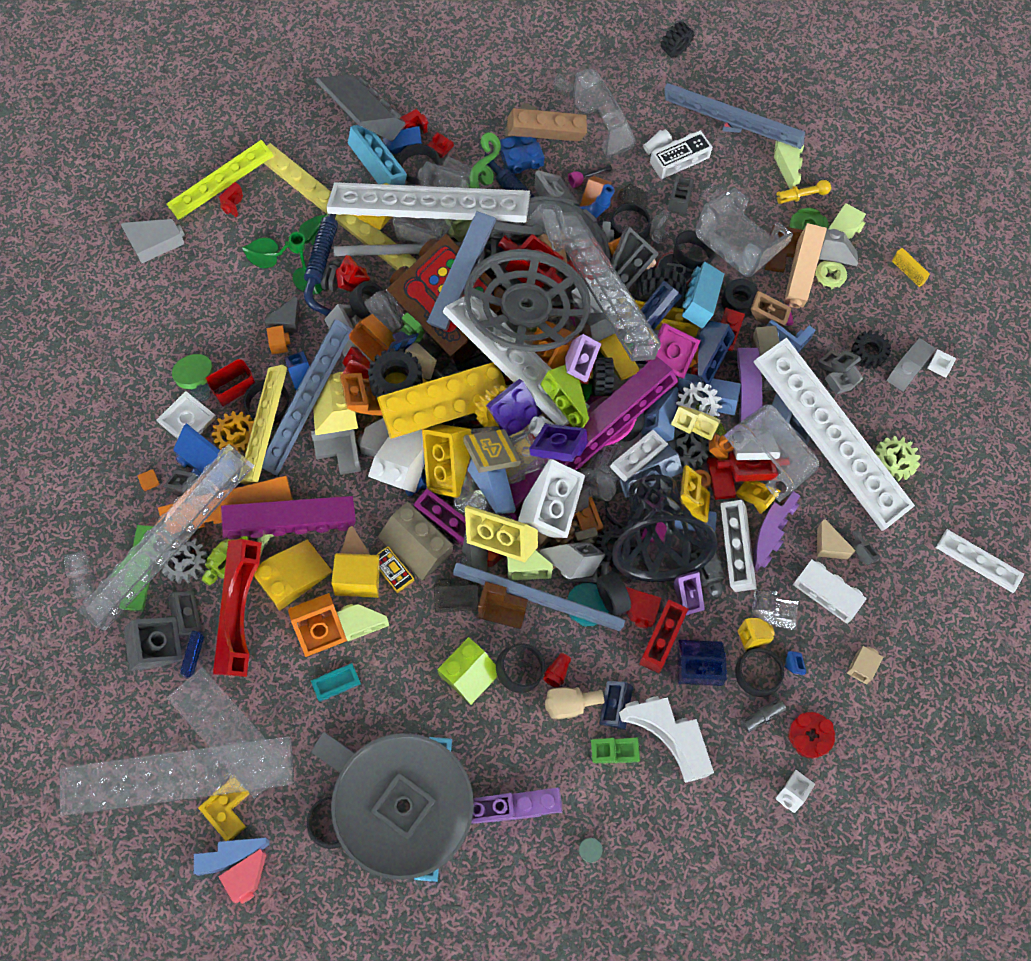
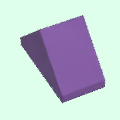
[673,570,705,615]

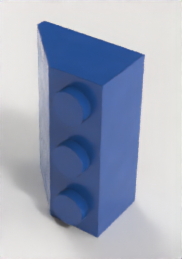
[173,423,240,492]

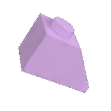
[565,334,601,382]

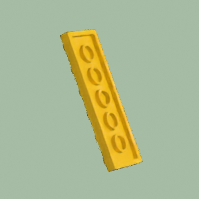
[377,362,507,439]

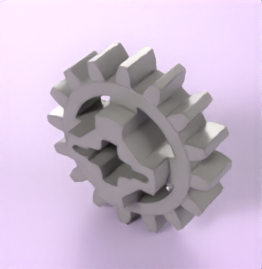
[158,536,208,584]

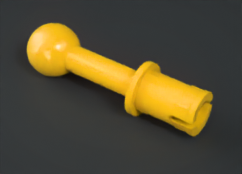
[776,180,831,204]

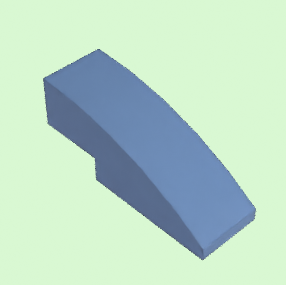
[194,838,270,875]

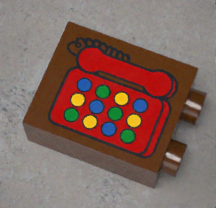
[386,234,504,366]

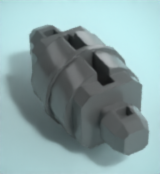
[690,538,725,597]

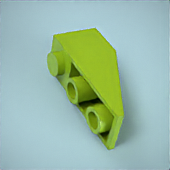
[540,364,589,428]

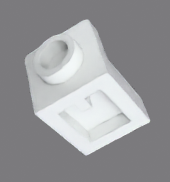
[776,770,815,813]

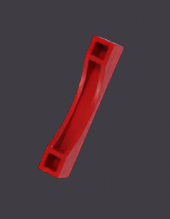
[213,539,262,677]

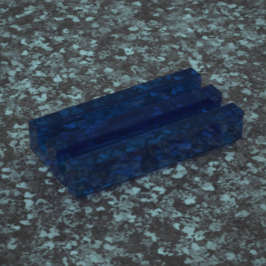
[180,631,205,680]

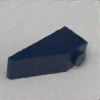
[698,320,735,386]

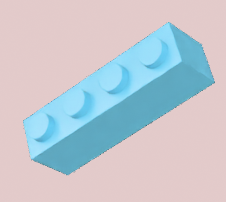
[348,125,407,185]
[682,261,724,329]

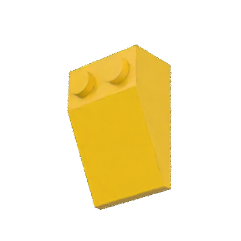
[422,424,471,498]
[253,539,333,611]

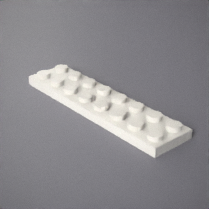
[443,296,590,426]

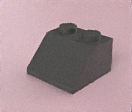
[124,617,182,671]

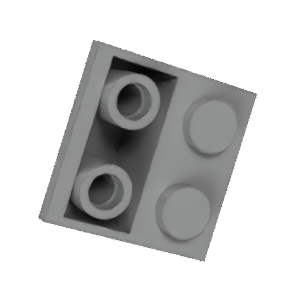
[539,542,605,579]

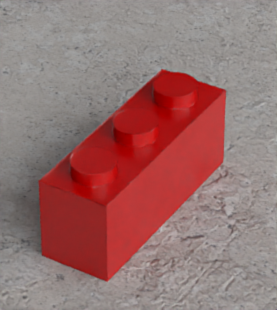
[639,599,689,674]

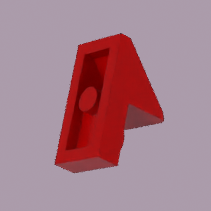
[342,347,371,379]

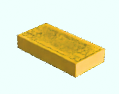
[892,248,930,287]

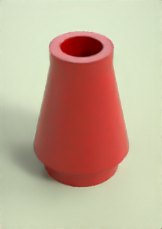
[543,653,571,688]

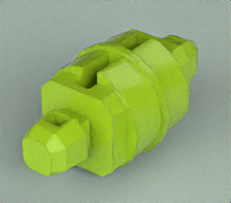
[202,536,248,585]

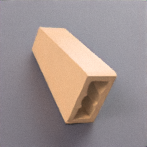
[784,223,827,308]

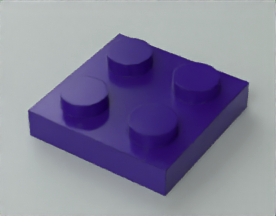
[486,379,542,439]

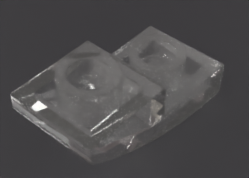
[64,550,95,600]

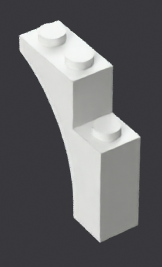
[619,696,714,783]

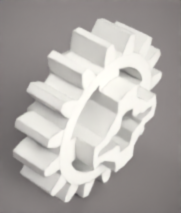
[676,382,722,417]

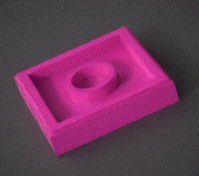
[646,324,700,379]

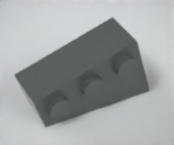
[601,226,659,300]

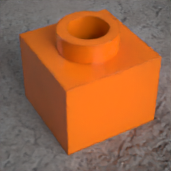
[266,325,291,355]

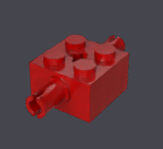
[498,234,566,291]

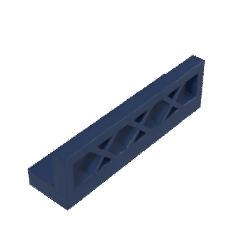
[618,281,681,356]

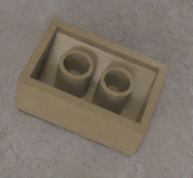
[378,501,453,581]

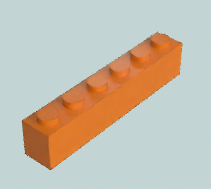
[158,475,293,535]

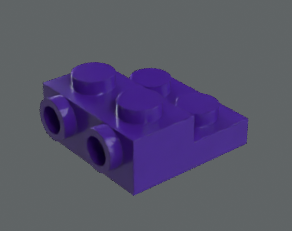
[529,423,588,462]

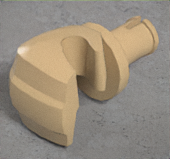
[545,687,604,720]

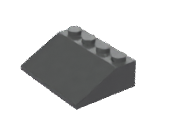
[315,74,406,142]

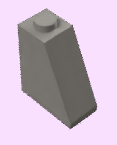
[121,219,185,264]

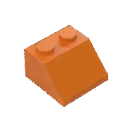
[288,593,347,657]

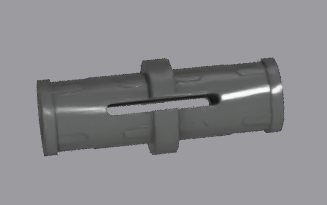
[741,698,786,733]

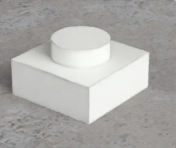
[927,349,956,377]

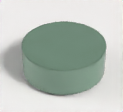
[579,838,603,863]

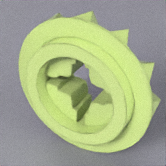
[815,260,847,289]

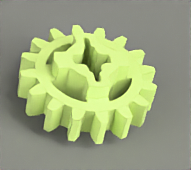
[874,436,921,481]

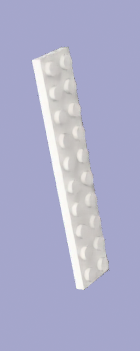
[327,182,530,223]
[753,338,915,531]

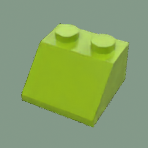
[437,637,497,705]

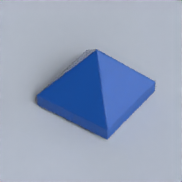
[784,651,807,675]

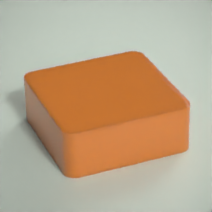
[137,469,160,491]

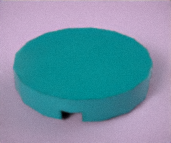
[567,583,608,627]

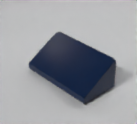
[599,681,633,730]

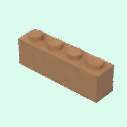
[507,108,587,141]

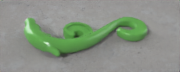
[466,132,501,189]

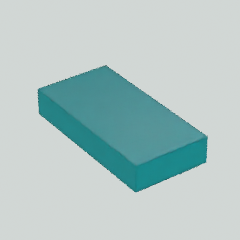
[311,663,361,702]

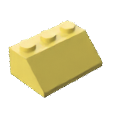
[313,372,358,435]
[465,505,538,562]

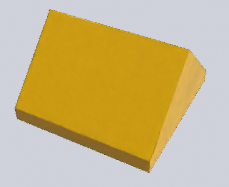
[332,553,379,598]

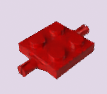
[716,450,789,482]

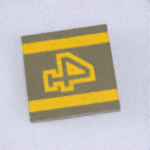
[463,429,521,473]

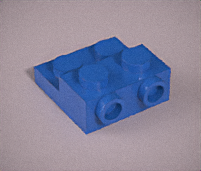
[499,136,544,174]

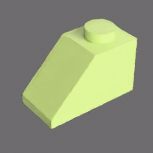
[829,203,866,238]
[337,604,389,641]

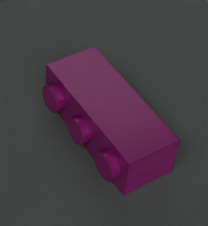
[413,489,466,546]

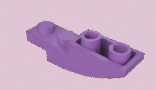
[753,491,800,571]
[471,788,563,824]

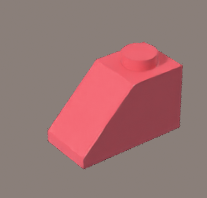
[219,849,266,904]

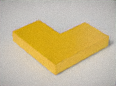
[198,775,250,841]

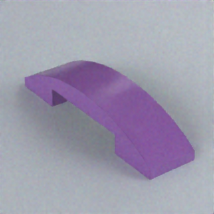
[737,348,762,429]

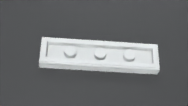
[936,529,1024,593]

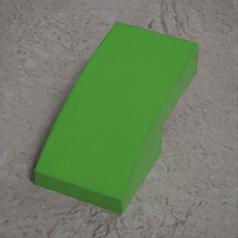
[591,737,640,763]

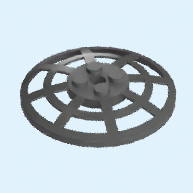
[464,249,590,352]

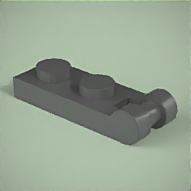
[489,220,543,243]

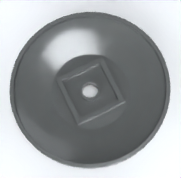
[331,733,474,880]

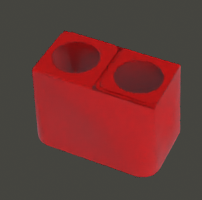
[205,359,255,407]

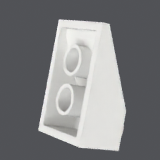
[368,429,425,493]
[518,459,585,538]

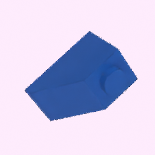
[284,351,309,391]

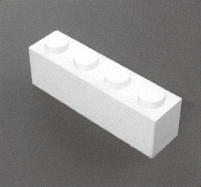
[720,500,757,592]

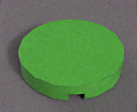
[789,208,829,230]
[172,354,214,389]

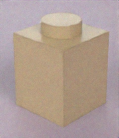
[847,646,883,684]

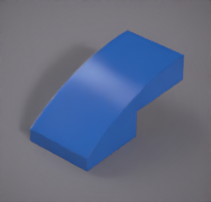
[383,126,422,154]

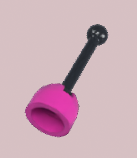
[568,164,612,188]

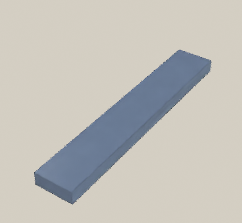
[427,211,496,331]

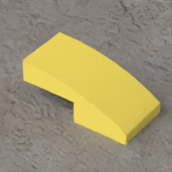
[671,406,721,441]

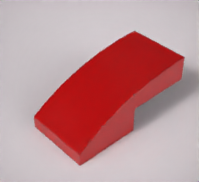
[707,457,736,500]

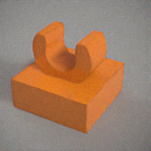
[709,432,735,460]

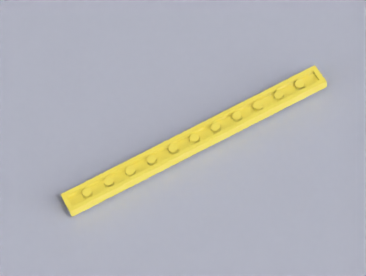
[264,143,417,270]

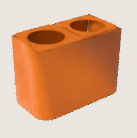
[349,314,396,361]

